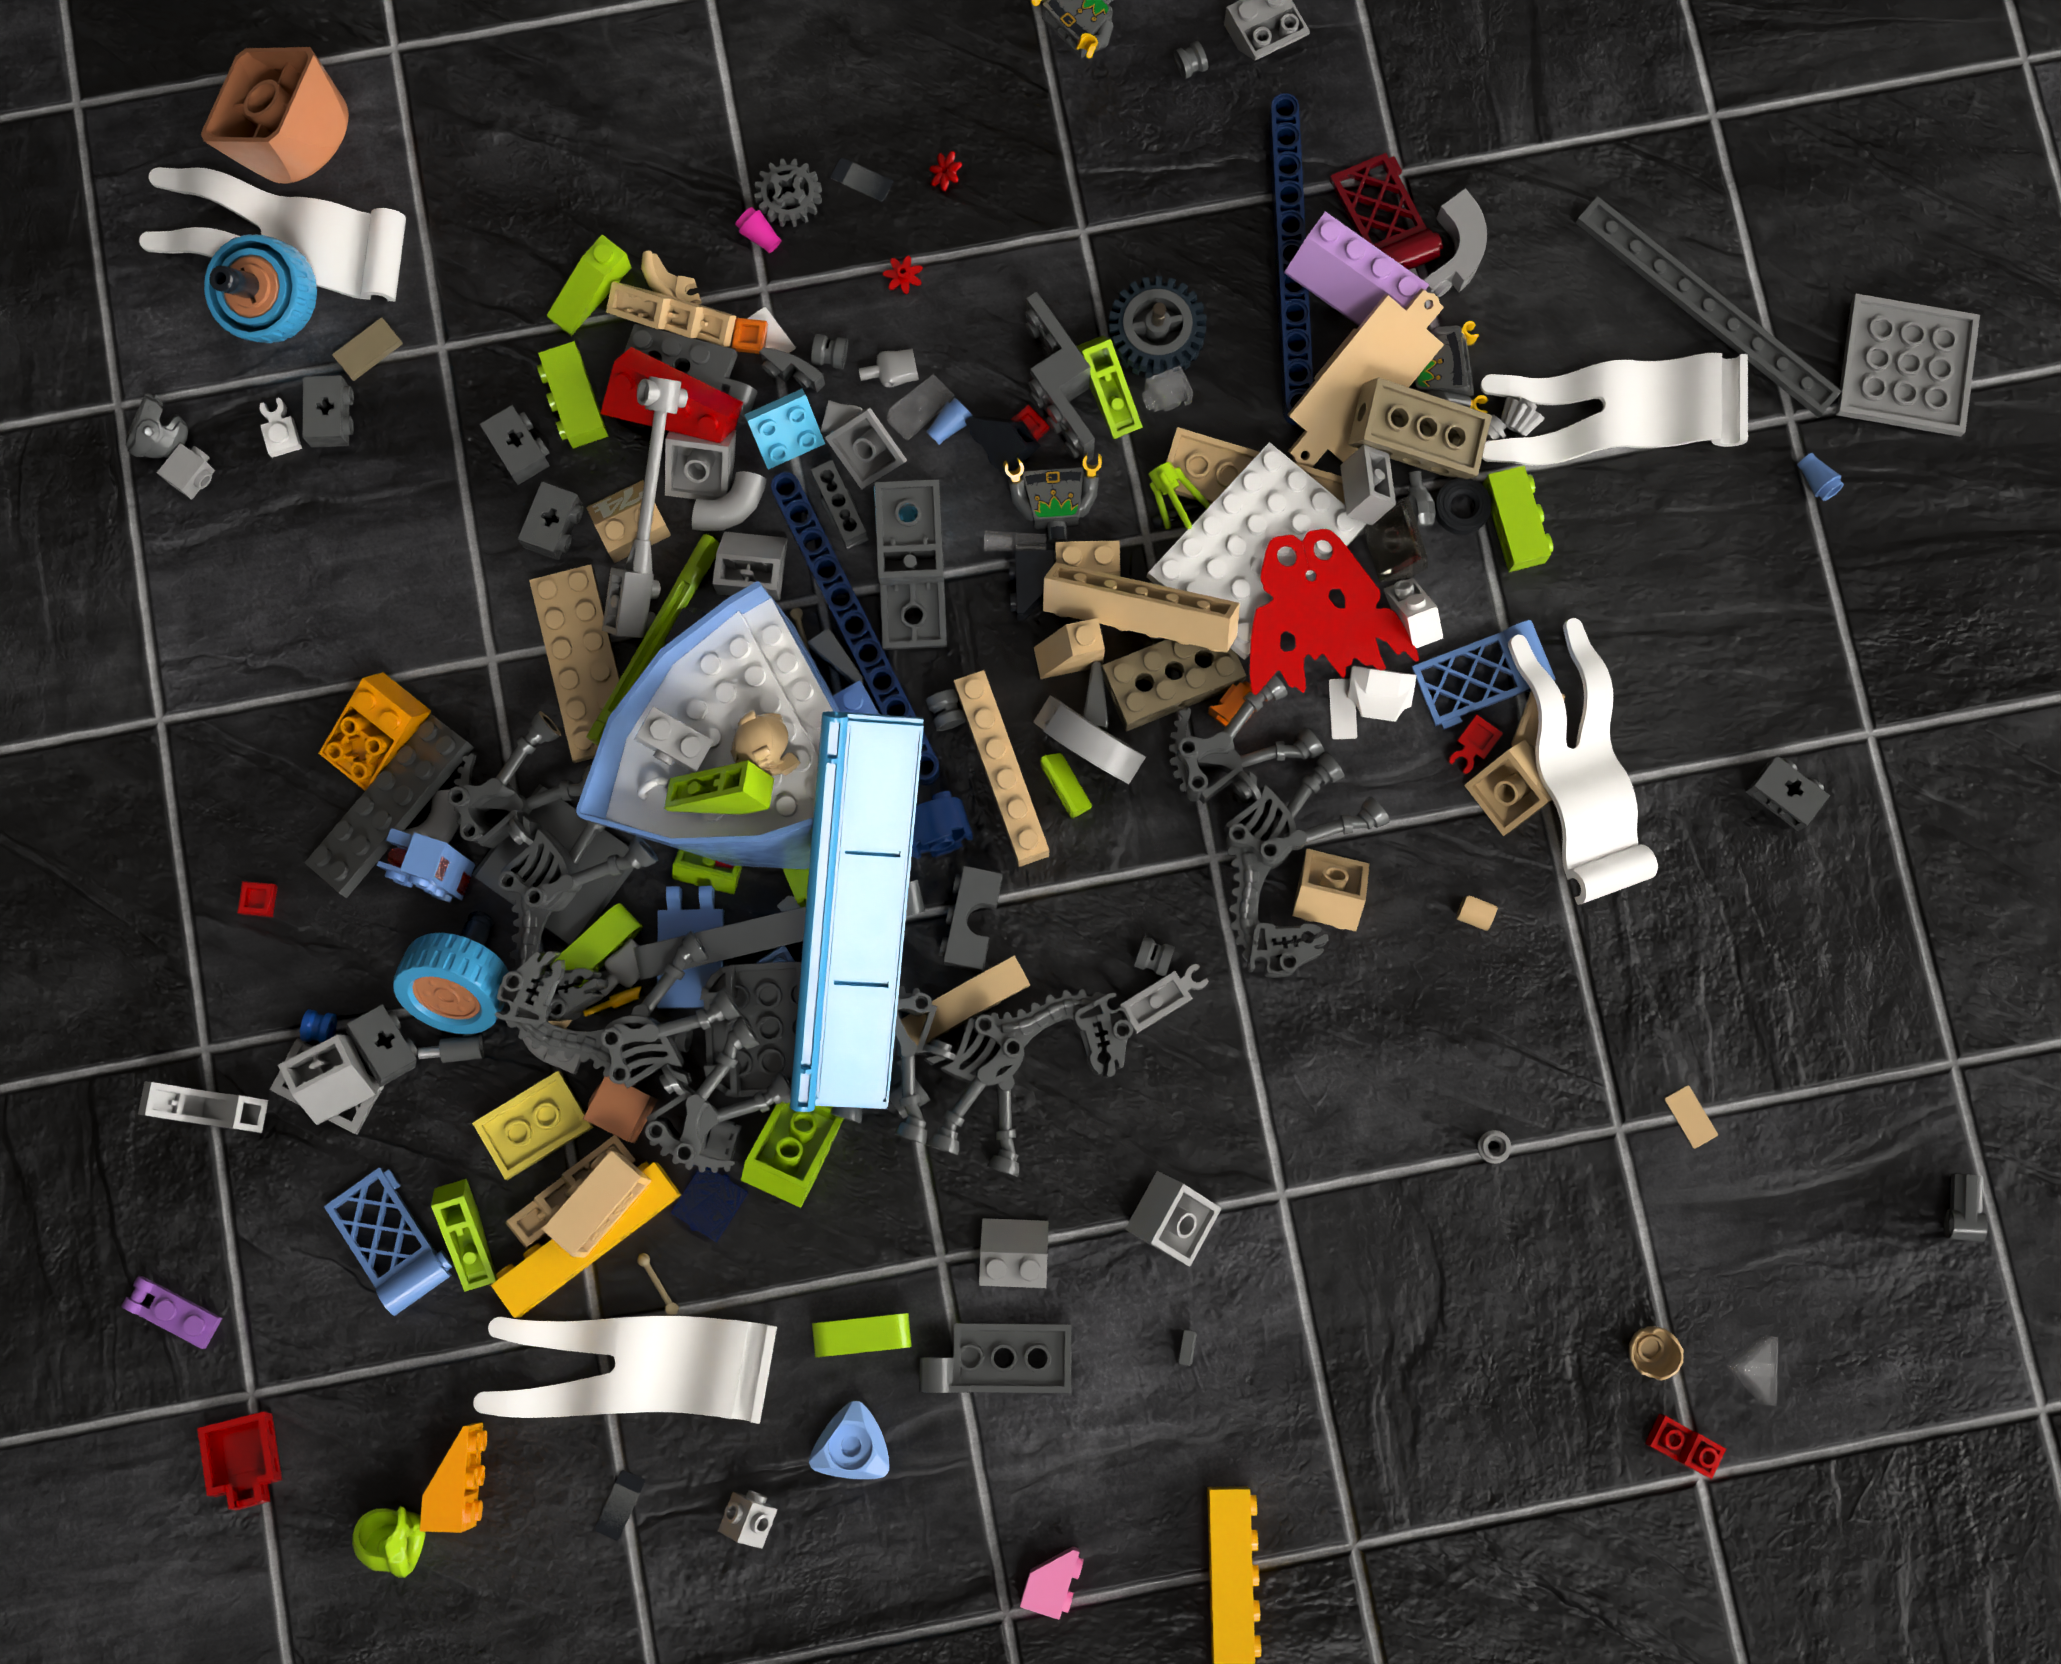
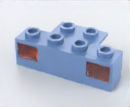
[377,828,475,903]

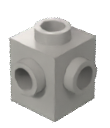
[718,1490,778,1549]

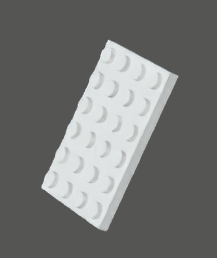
[1146,442,1367,660]

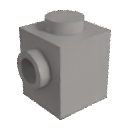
[157,443,215,500]

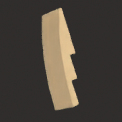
[606,282,736,347]
[901,955,1030,1045]
[506,1135,635,1249]

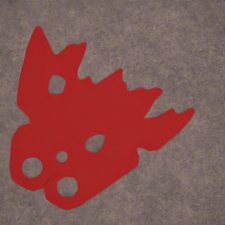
[1250,529,1419,695]

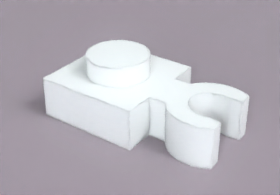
[260,398,302,458]

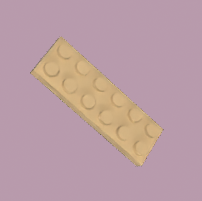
[1167,427,1345,504]
[529,564,620,763]

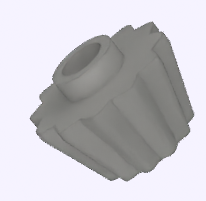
[1501,397,1545,437]

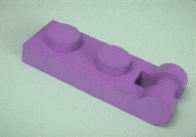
[121,1276,222,1349]

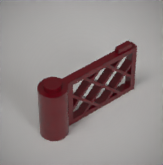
[1330,153,1443,270]

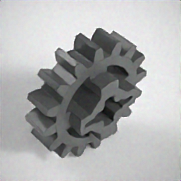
[754,158,822,227]

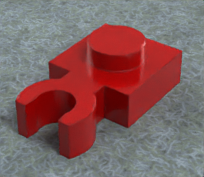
[1448,714,1503,774]

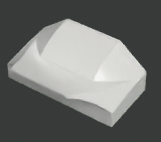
[1347,665,1417,722]

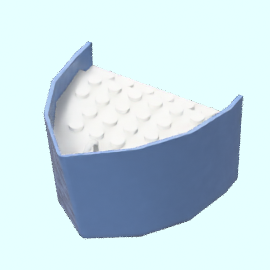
[576,581,880,869]

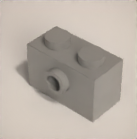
[634,707,714,773]

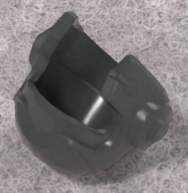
[125,394,188,459]

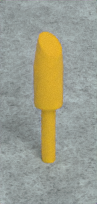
[583,986,642,1017]

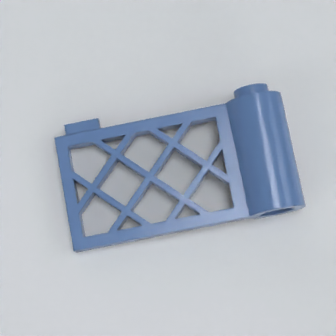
[1412,620,1556,730]
[324,1168,453,1316]

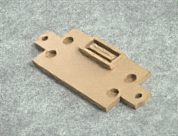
[1287,288,1444,468]

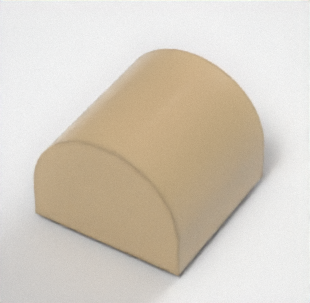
[1456,895,1498,931]

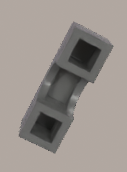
[939,866,1003,973]

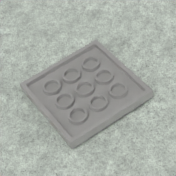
[1836,294,1980,437]

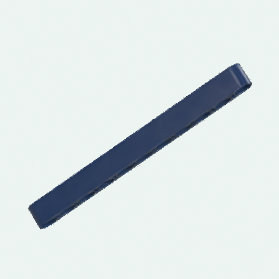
[1268,93,1313,426]
[771,472,940,786]

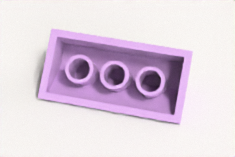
[1284,212,1429,326]

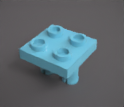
[744,389,825,470]

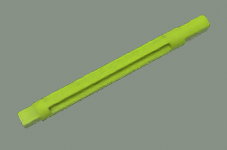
[586,534,720,746]

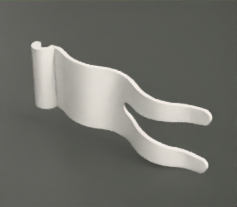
[139,167,406,302]
[1480,353,1748,465]
[1508,618,1658,905]
[473,1316,777,1424]

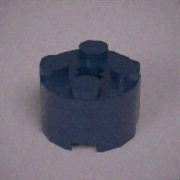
[912,791,973,859]

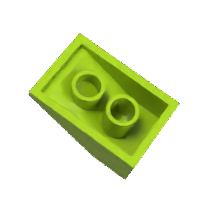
[741,1102,844,1208]

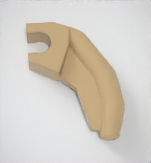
[641,251,702,304]

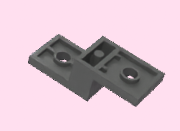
[1025,292,1095,465]
[874,479,947,650]

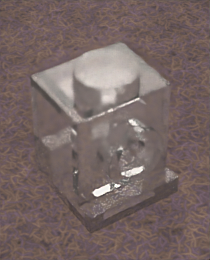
[1142,365,1193,412]

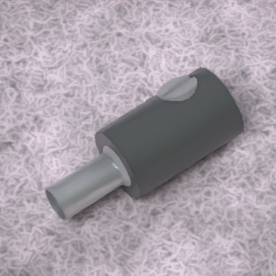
[418,1034,484,1063]

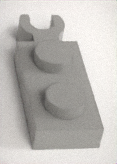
[1119,964,1209,1034]

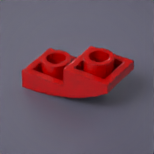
[1645,1413,1726,1479]

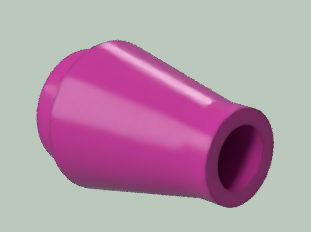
[735,207,782,254]

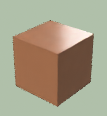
[583,1076,658,1144]

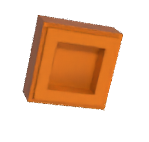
[731,318,768,354]

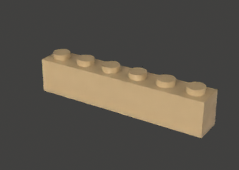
[1043,563,1240,652]
[954,670,1049,867]

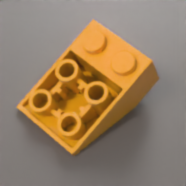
[318,672,431,791]
[420,1422,487,1533]

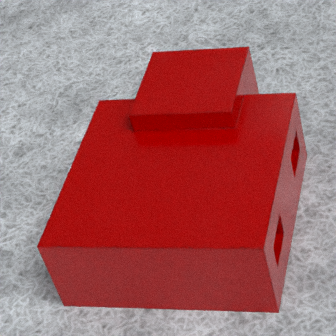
[197,1411,282,1510]

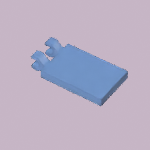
[657,886,724,1009]

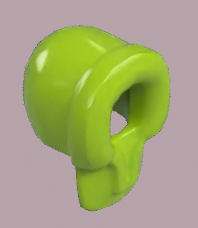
[352,1506,426,1578]

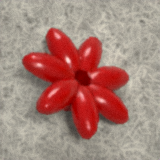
[929,151,962,191]
[883,255,923,295]

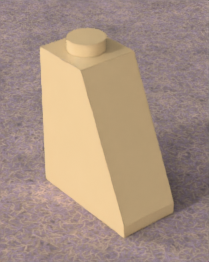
[1034,618,1105,679]

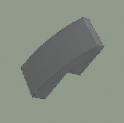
[759,347,825,393]

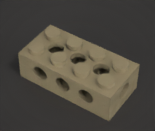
[1348,377,1492,479]
[1102,639,1246,732]

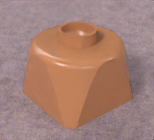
[201,47,349,184]

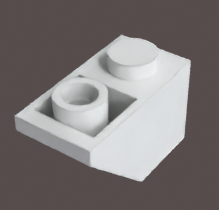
[1384,578,1443,648]

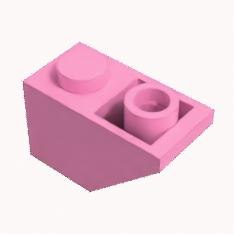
[1020,1547,1084,1620]

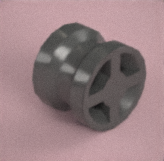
[1173,40,1208,79]

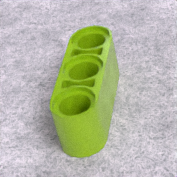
[550,903,643,988]
[812,1313,912,1357]

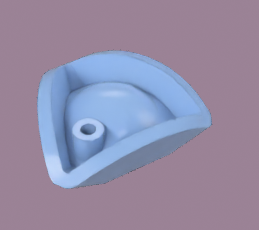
[809,1401,889,1479]

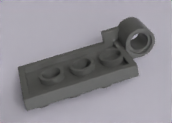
[624,324,758,423]
[919,1323,1071,1393]

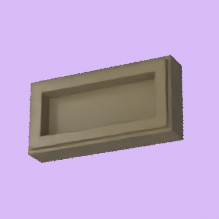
[332,317,403,381]

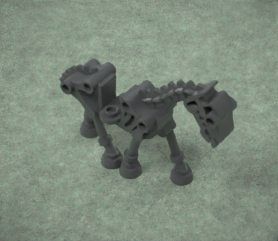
[1169,674,1390,978]
[448,711,659,1022]
[495,931,791,1173]
[830,986,1133,1177]

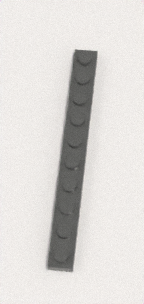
[1576,196,1842,418]

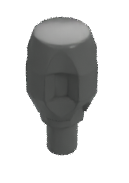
[1405,471,1436,529]

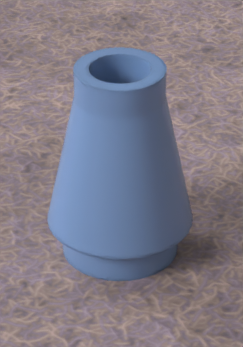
[926,398,973,445]
[1797,453,1844,501]

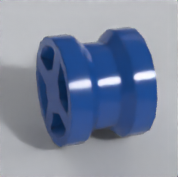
[300,1009,337,1043]

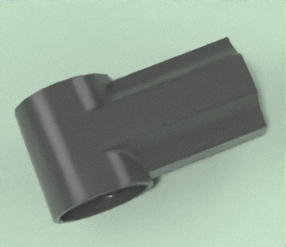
[1944,1174,1988,1242]

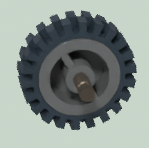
[1108,276,1207,379]

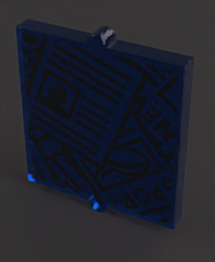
[671,1167,748,1242]

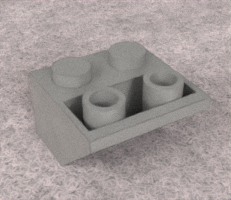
[1224,0,1310,60]
[712,532,788,600]
[278,1035,377,1125]

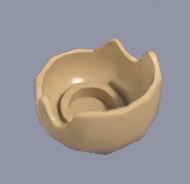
[1629,1326,1683,1380]

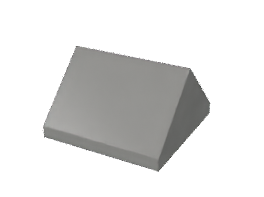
[825,408,907,490]

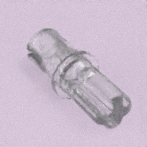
[984,529,1047,555]

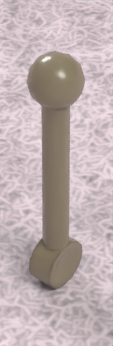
[790,608,817,666]
[637,1253,679,1316]

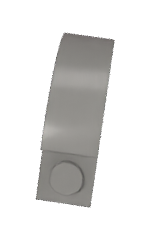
[1424,188,1487,301]
[1033,695,1146,784]
[138,1081,268,1133]

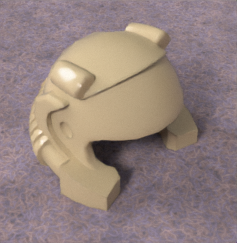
[730,710,801,776]

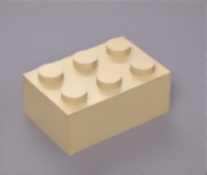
[542,1151,652,1258]

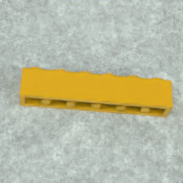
[491,1162,682,1318]
[1207,1486,1261,1664]

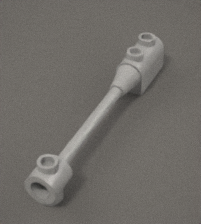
[602,376,688,638]

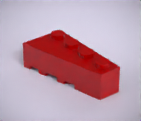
[600,347,743,443]

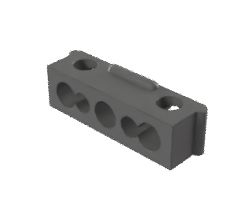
[811,460,869,550]

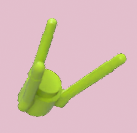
[1148,462,1211,529]

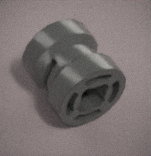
[811,334,848,370]
[925,689,966,731]
[1134,936,1175,977]

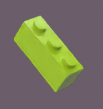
[537,341,609,448]
[1483,465,1553,572]

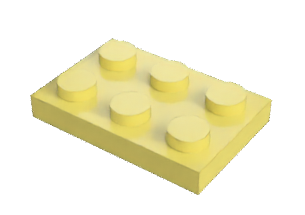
[472,1071,593,1180]

